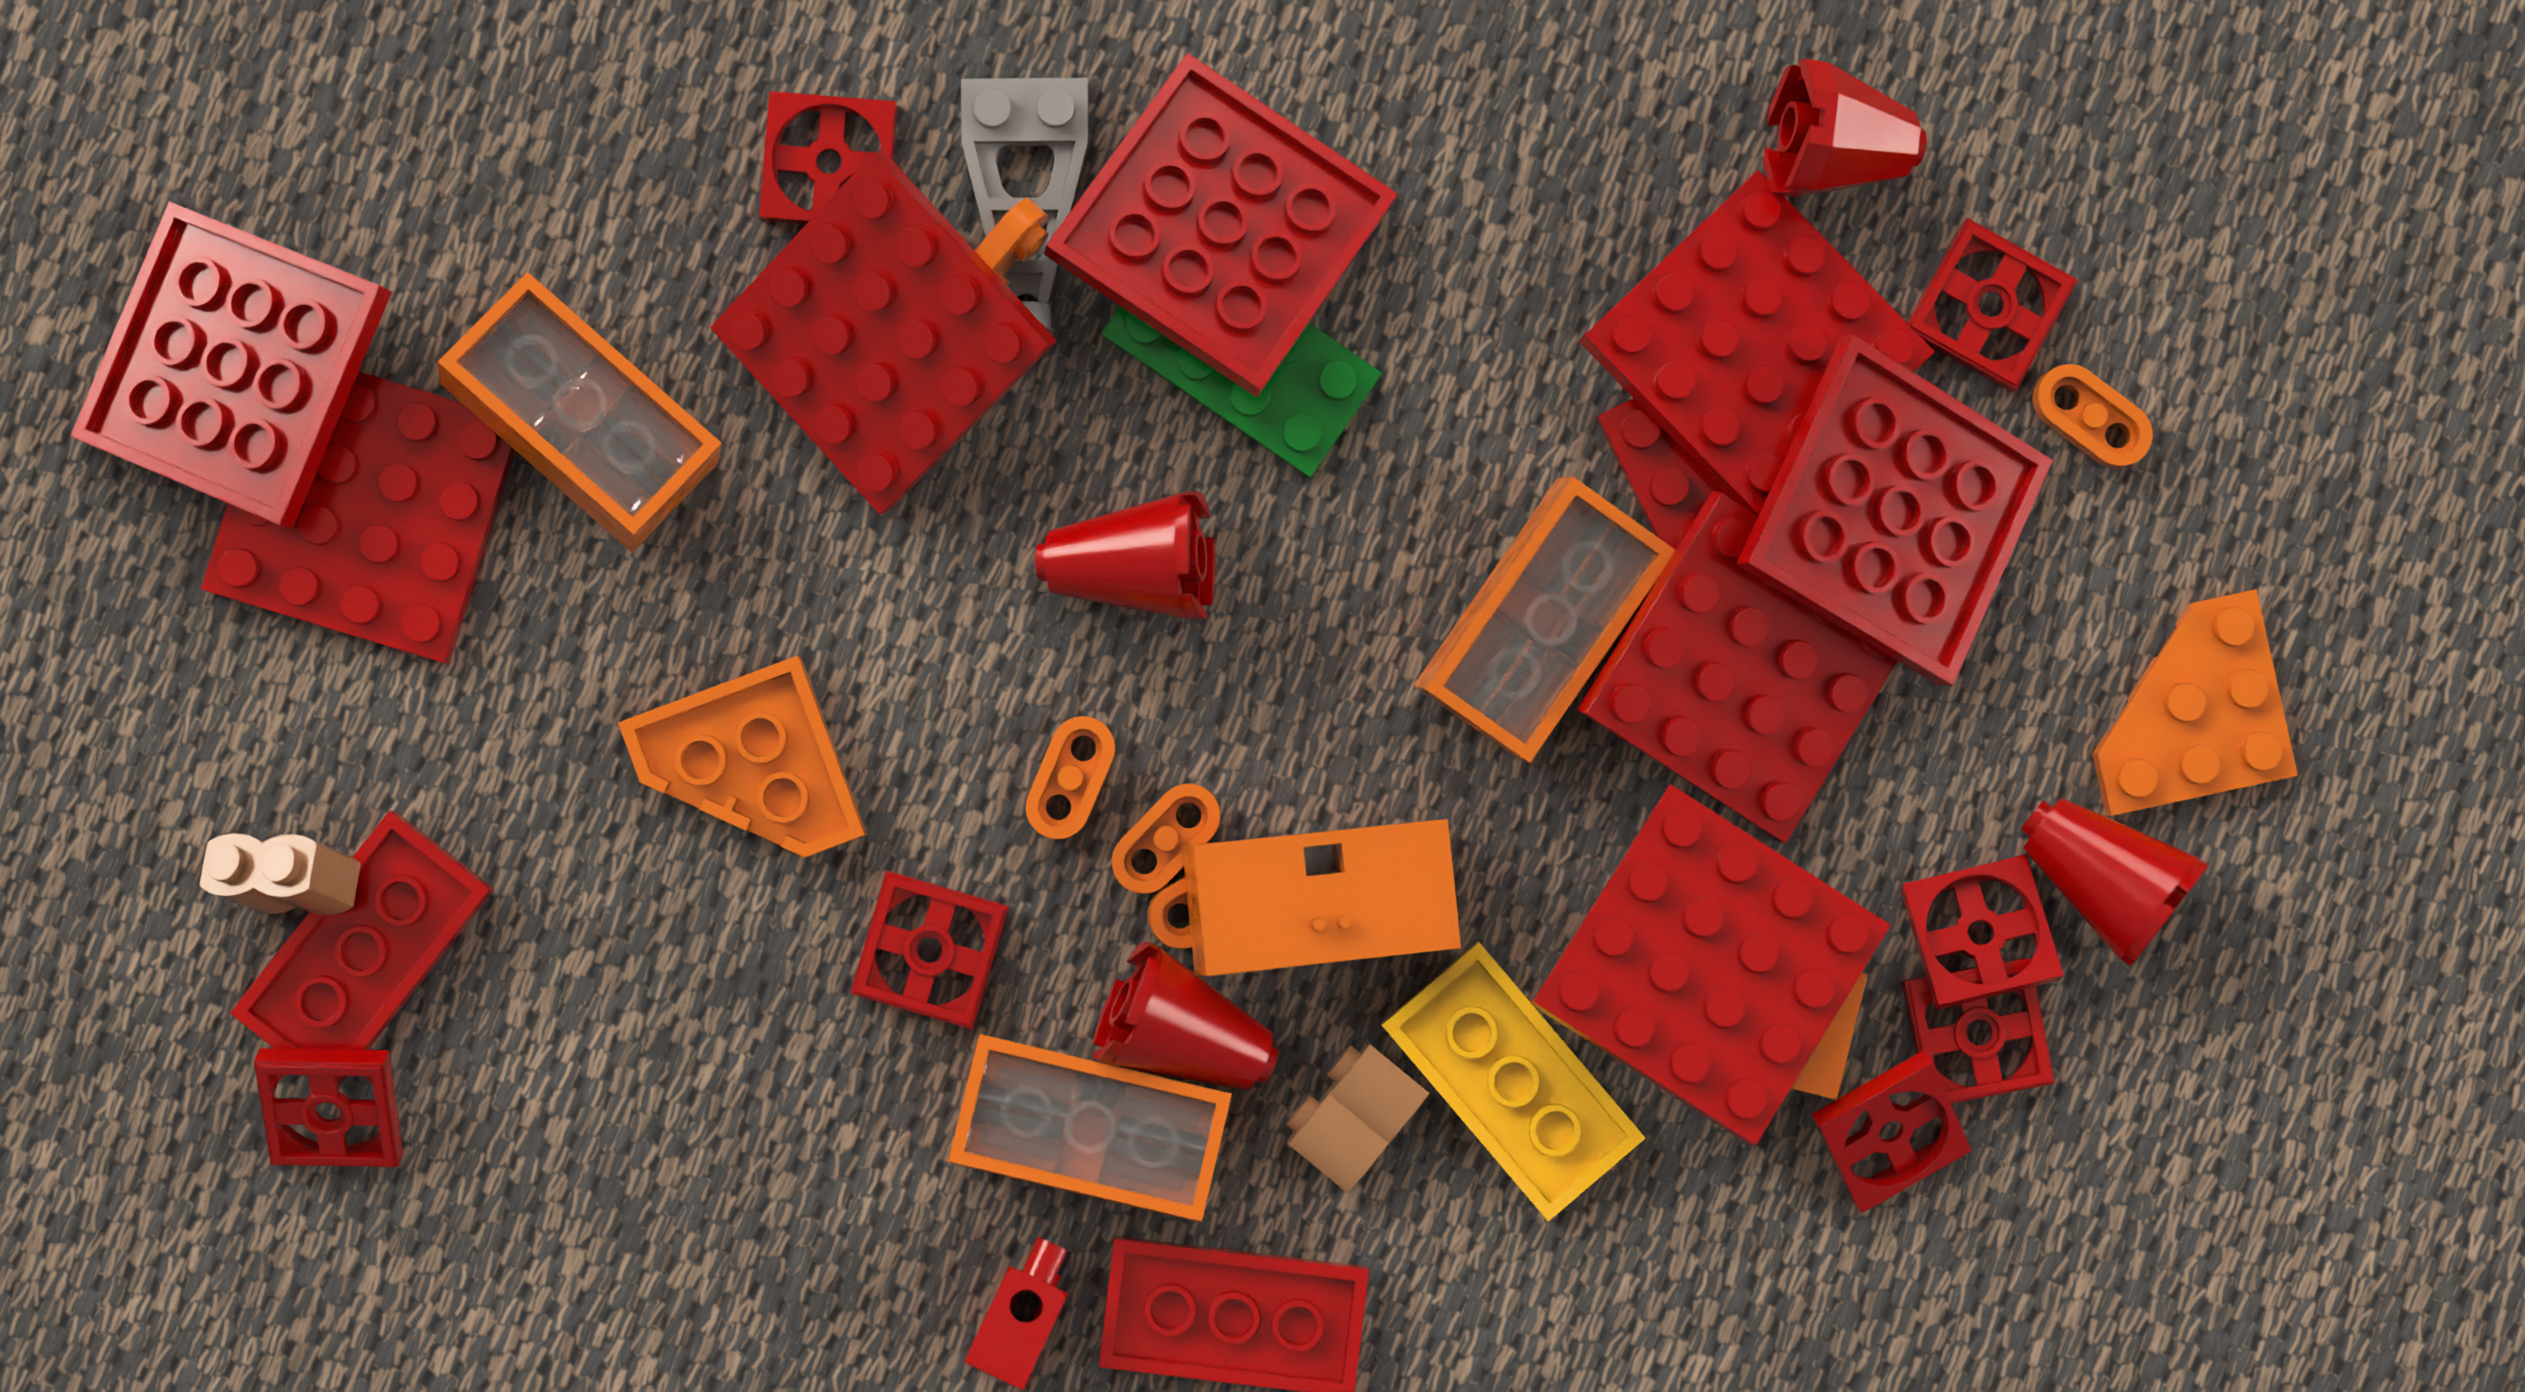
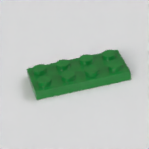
[1101,306,1382,479]

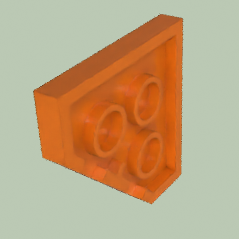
[2092,589,2298,816]
[618,655,867,858]

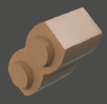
[199,833,361,915]
[1286,1042,1429,1193]

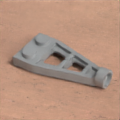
[961,78,1089,332]

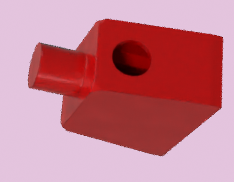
[964,1237,1072,1390]

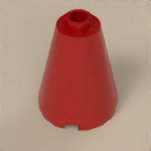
[1035,491,1216,620]
[2020,798,2209,967]
[1093,941,1278,1090]

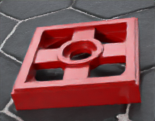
[759,91,898,224]
[1907,218,2078,392]
[1900,854,2064,1010]
[850,870,1010,1030]
[1901,957,2055,1104]
[254,1048,403,1167]
[1810,1051,1972,1214]

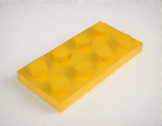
[1381,941,1646,1222]

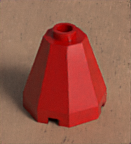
[1763,58,1927,197]

